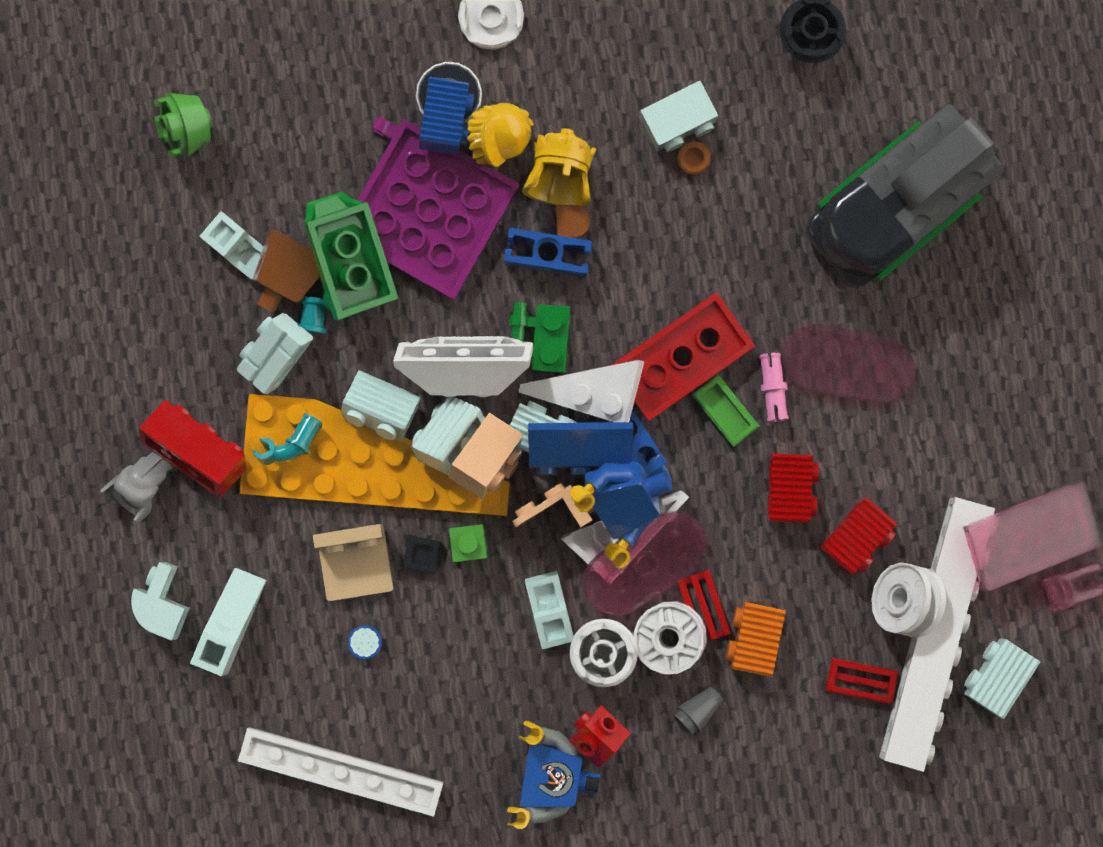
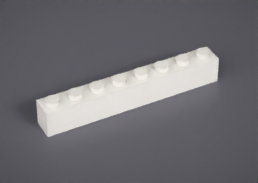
[879,497,997,772]

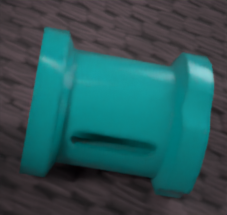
[298,296,327,335]

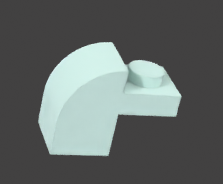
[131,562,190,640]

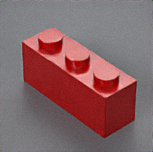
[139,400,246,499]

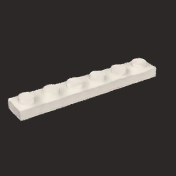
[238,727,444,817]

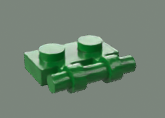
[509,302,570,374]

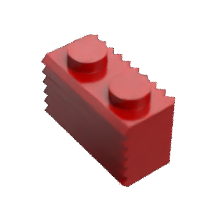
[767,454,819,523]
[819,497,897,575]

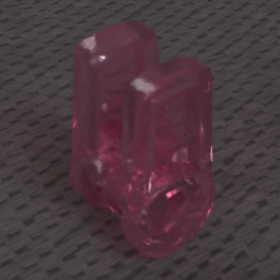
[1038,562,1103,612]

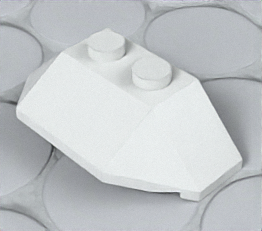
[393,336,533,397]

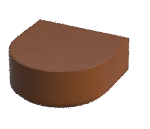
[556,205,590,239]

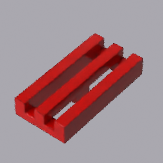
[677,570,731,641]
[825,658,899,704]

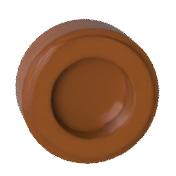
[677,141,711,176]

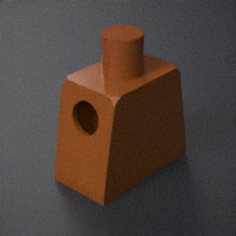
[253,228,320,313]

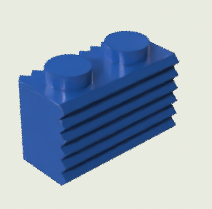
[419,77,474,155]

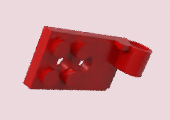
[610,292,755,422]

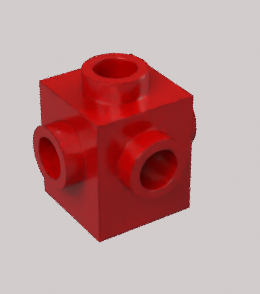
[568,705,631,768]

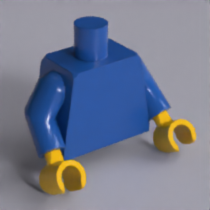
[570,461,673,568]

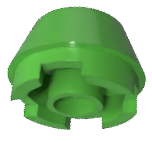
[154,93,212,158]

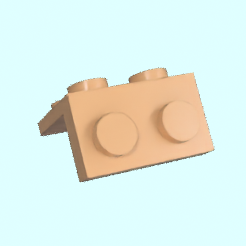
[512,483,594,527]

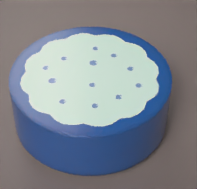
[348,625,382,659]

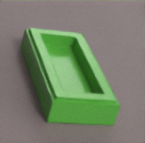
[691,375,760,447]

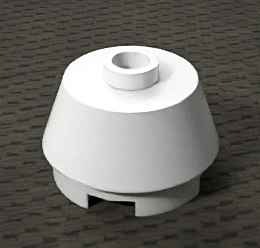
[570,619,638,687]

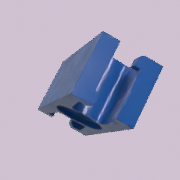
[504,228,592,278]

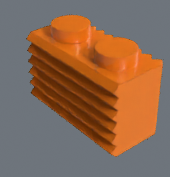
[726,601,786,677]

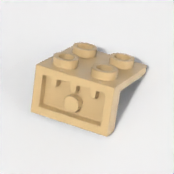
[313,524,393,601]

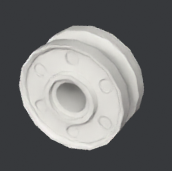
[871,562,946,638]
[633,601,707,674]

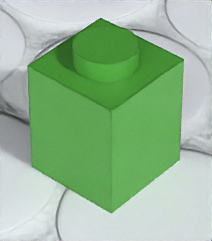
[449,524,488,562]

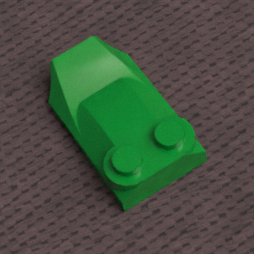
[304,192,399,320]

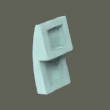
[199,211,264,283]
[525,571,574,649]

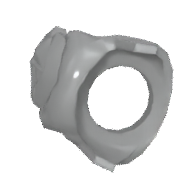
[97,451,177,525]

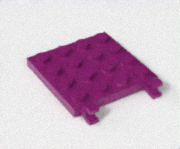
[357,116,520,301]

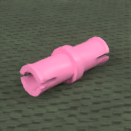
[759,353,789,422]

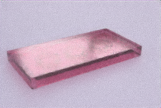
[963,482,1102,592]

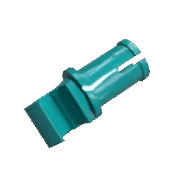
[252,413,323,465]

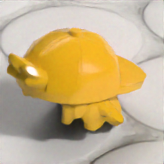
[467,103,533,167]

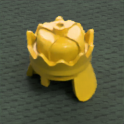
[522,129,597,207]

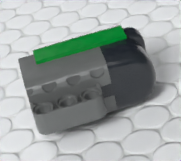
[806,104,1004,288]

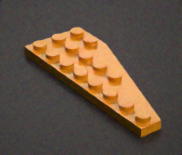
[240,394,510,516]

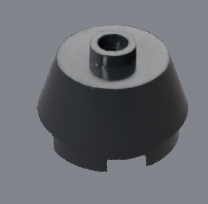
[780,0,846,63]

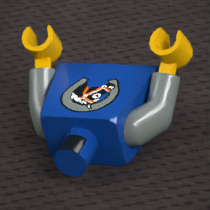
[507,721,600,829]

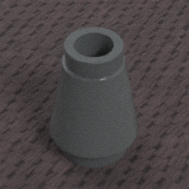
[673,686,724,736]

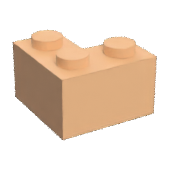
[449,413,524,499]

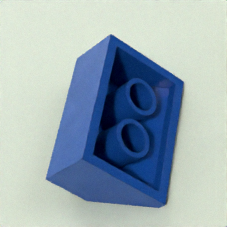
[528,422,633,475]

